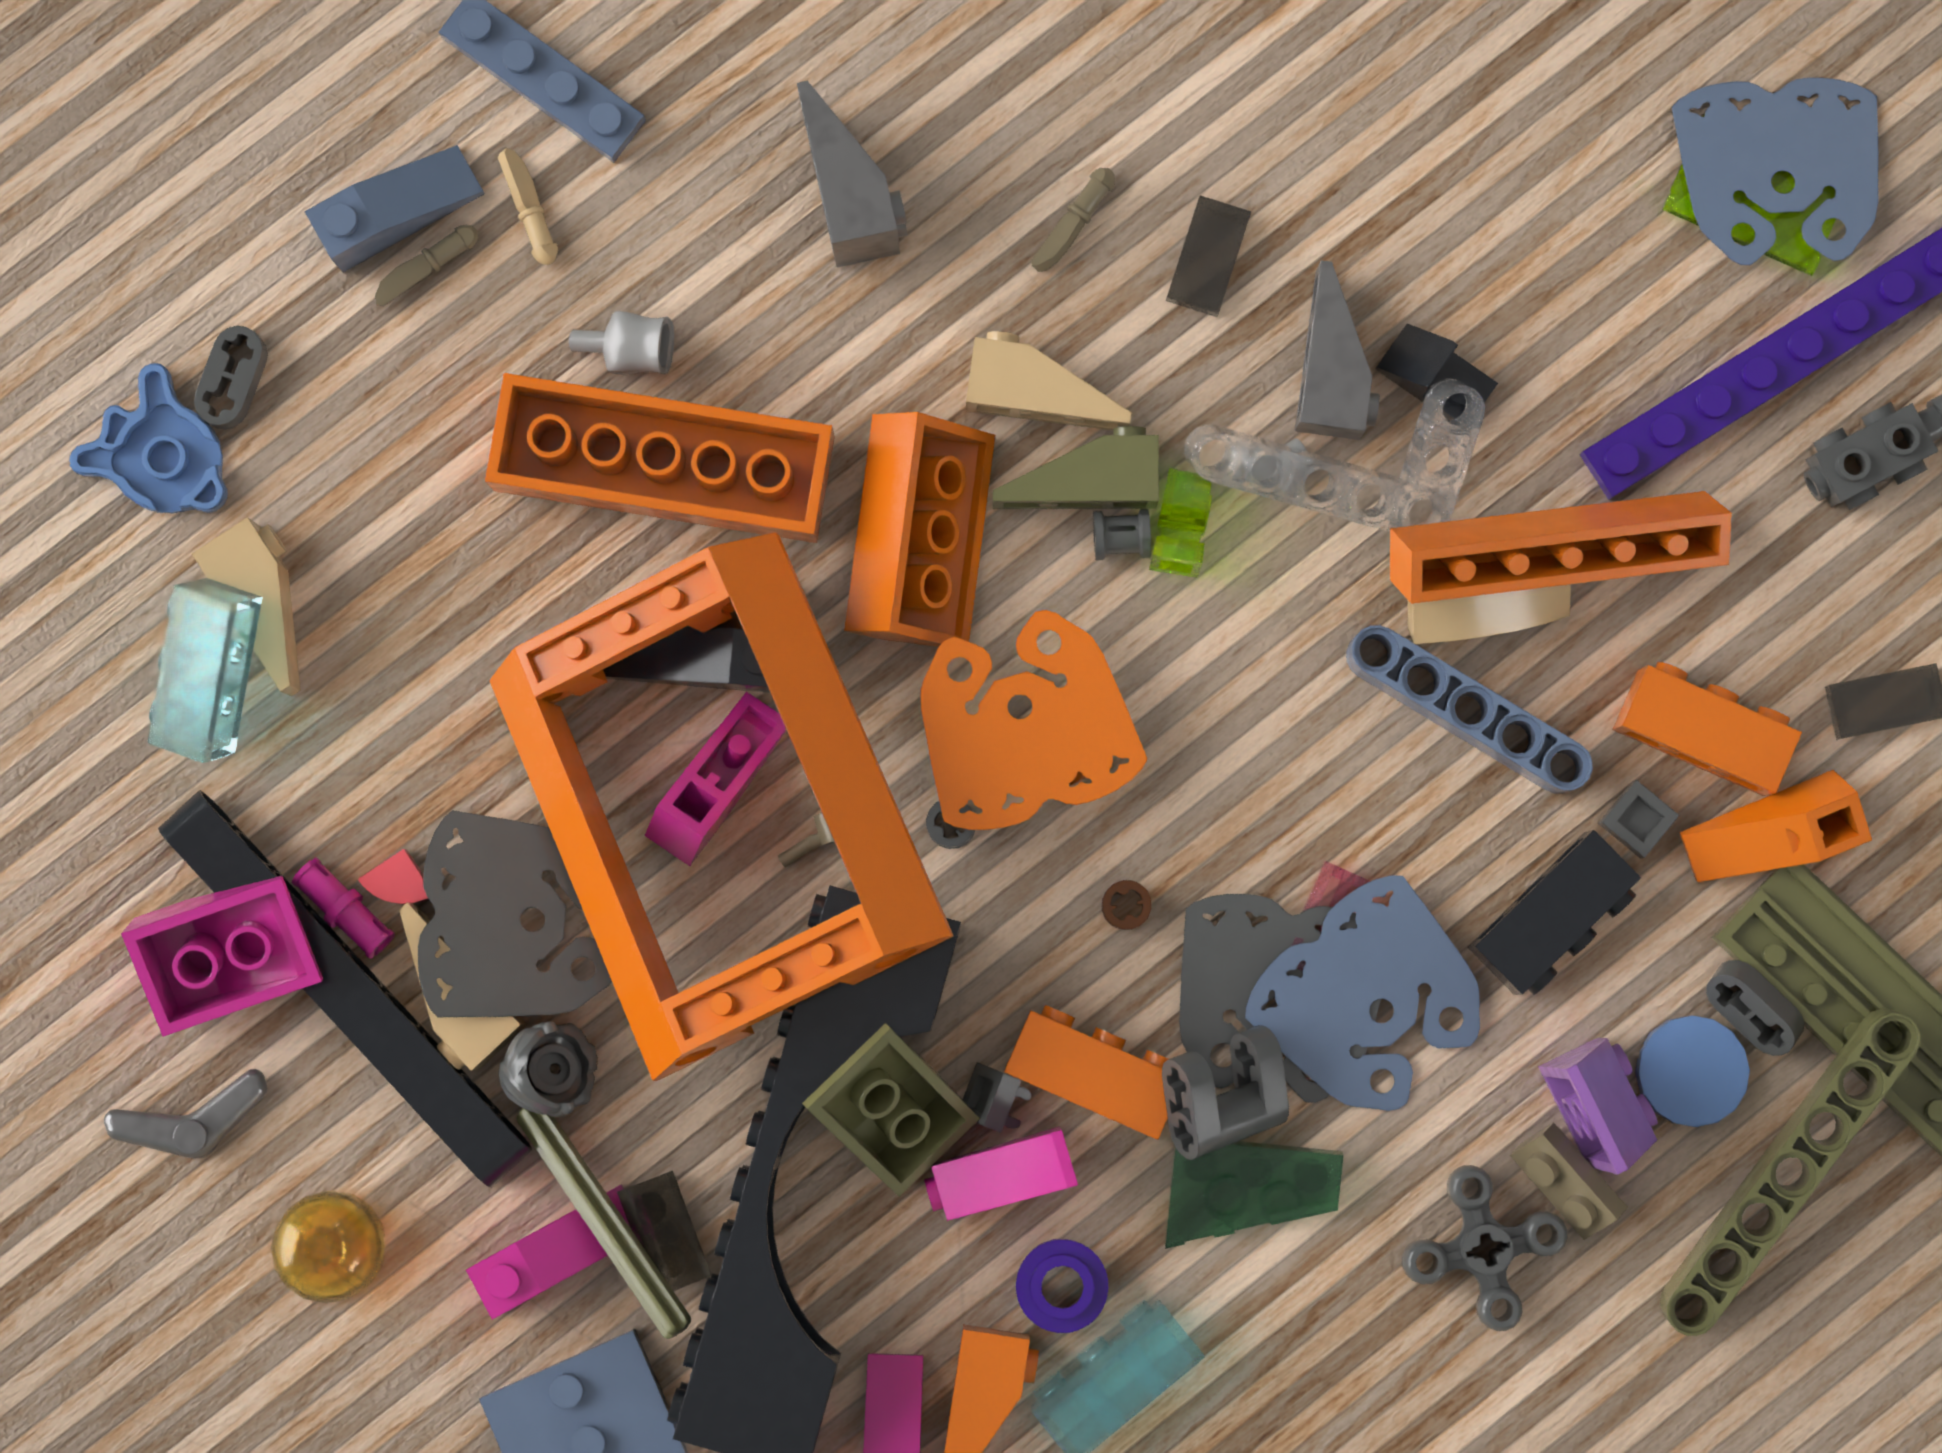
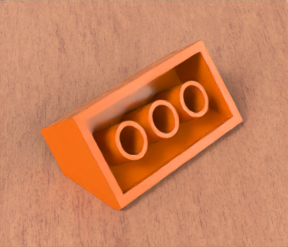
[844,412,996,647]

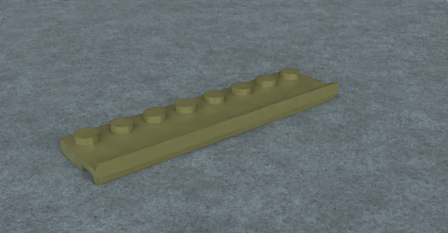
[1711,864,1942,1157]

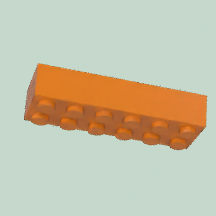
[485,373,835,543]

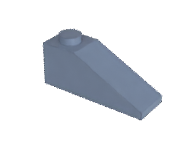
[304,145,485,273]

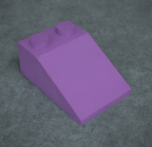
[1538,1038,1658,1175]

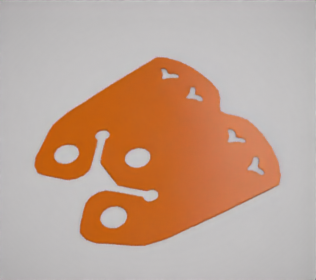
[921,610,1147,830]

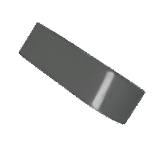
[194,326,268,430]
[1706,960,1805,1056]

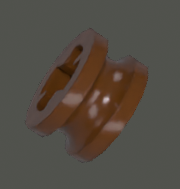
[1102,880,1151,930]

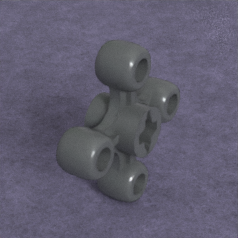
[1402,1165,1568,1331]

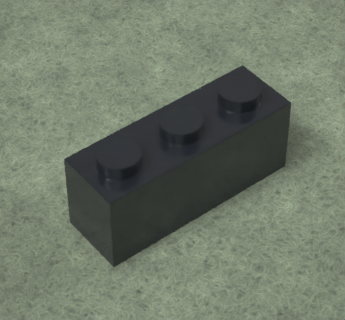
[1467,830,1641,995]

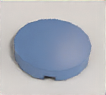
[1635,1016,1750,1127]

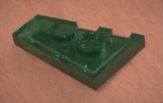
[1164,1141,1344,1249]

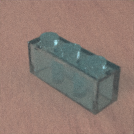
[148,578,262,763]
[1031,1299,1205,1453]

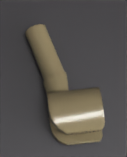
[778,813,835,867]

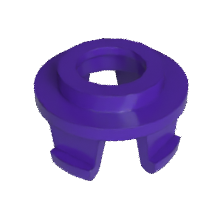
[1016,1239,1108,1333]

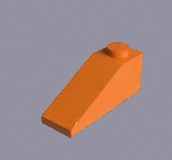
[944,1324,1039,1453]

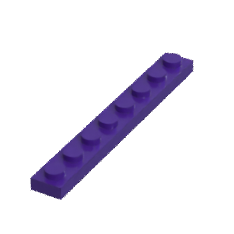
[1579,228,1942,500]

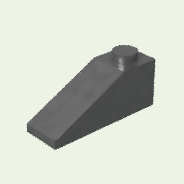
[1295,260,1380,440]

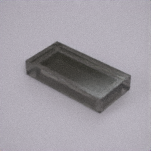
[1166,195,1251,317]
[1825,663,1942,740]

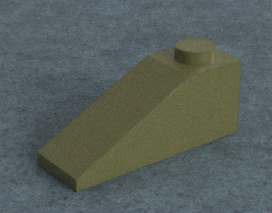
[993,426,1159,509]

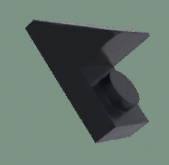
[1375,323,1498,431]

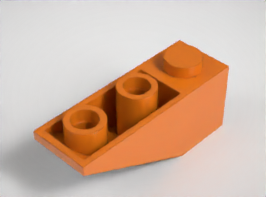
[1679,770,1872,882]

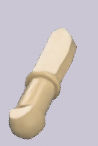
[498,148,558,265]

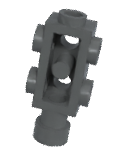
[1804,394,1942,510]

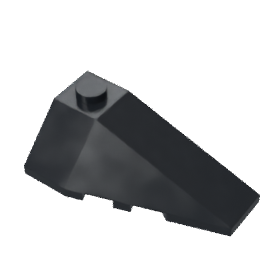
[603,611,770,693]

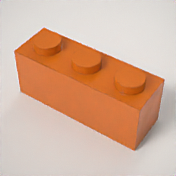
[1612,662,1802,796]
[1004,1005,1168,1140]

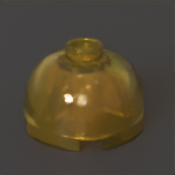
[271,1191,385,1304]

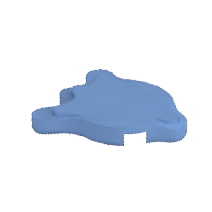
[69,363,228,514]

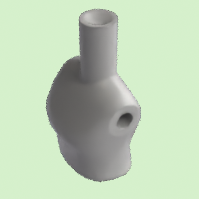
[569,311,674,375]

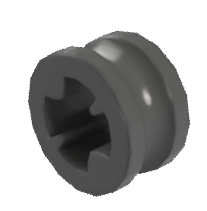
[926,801,975,849]

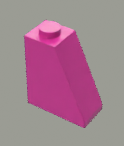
[924,1126,1078,1221]

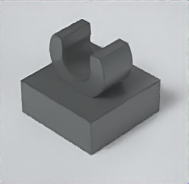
[963,1062,1032,1132]

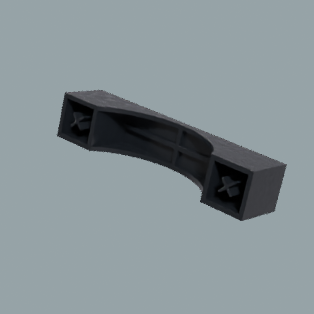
[667,885,961,1453]

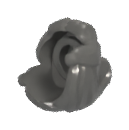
[498,1022,598,1117]

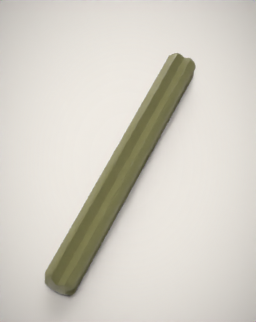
[517,1108,691,1339]

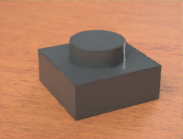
[1598,780,1680,859]

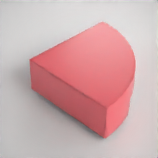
[358,849,429,904]

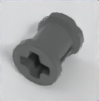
[1093,509,1151,561]

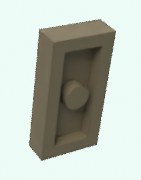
[1510,1122,1628,1240]

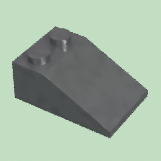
[797,81,908,268]

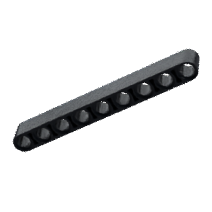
[158,790,532,1188]

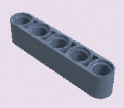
[1346,625,1593,794]

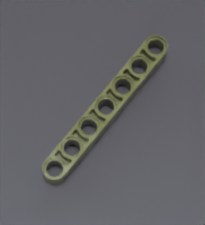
[1660,1009,1921,1336]

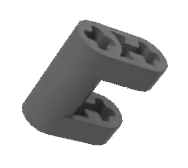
[1162,1025,1289,1160]

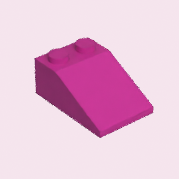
[121,876,323,1037]

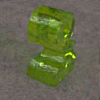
[1149,468,1212,578]

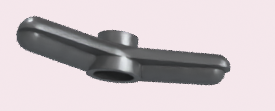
[104,1069,267,1159]

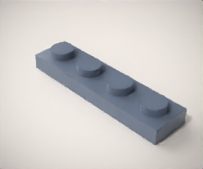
[438,0,646,163]

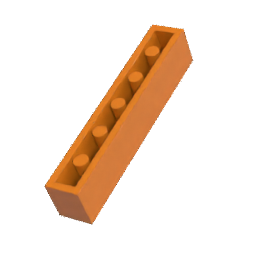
[1390,491,1732,604]

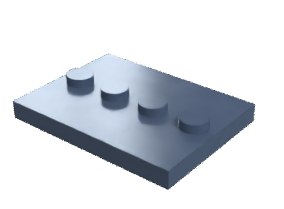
[479,1329,688,1453]

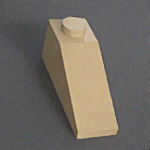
[966,331,1132,431]
[191,517,301,697]
[399,902,528,1071]

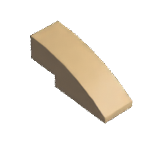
[1408,584,1571,644]

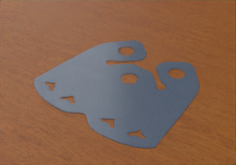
[1671,78,1879,266]
[1245,875,1480,1111]

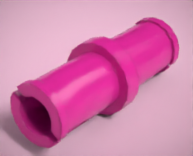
[291,857,395,959]

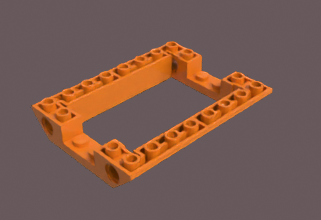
[489,532,954,1081]

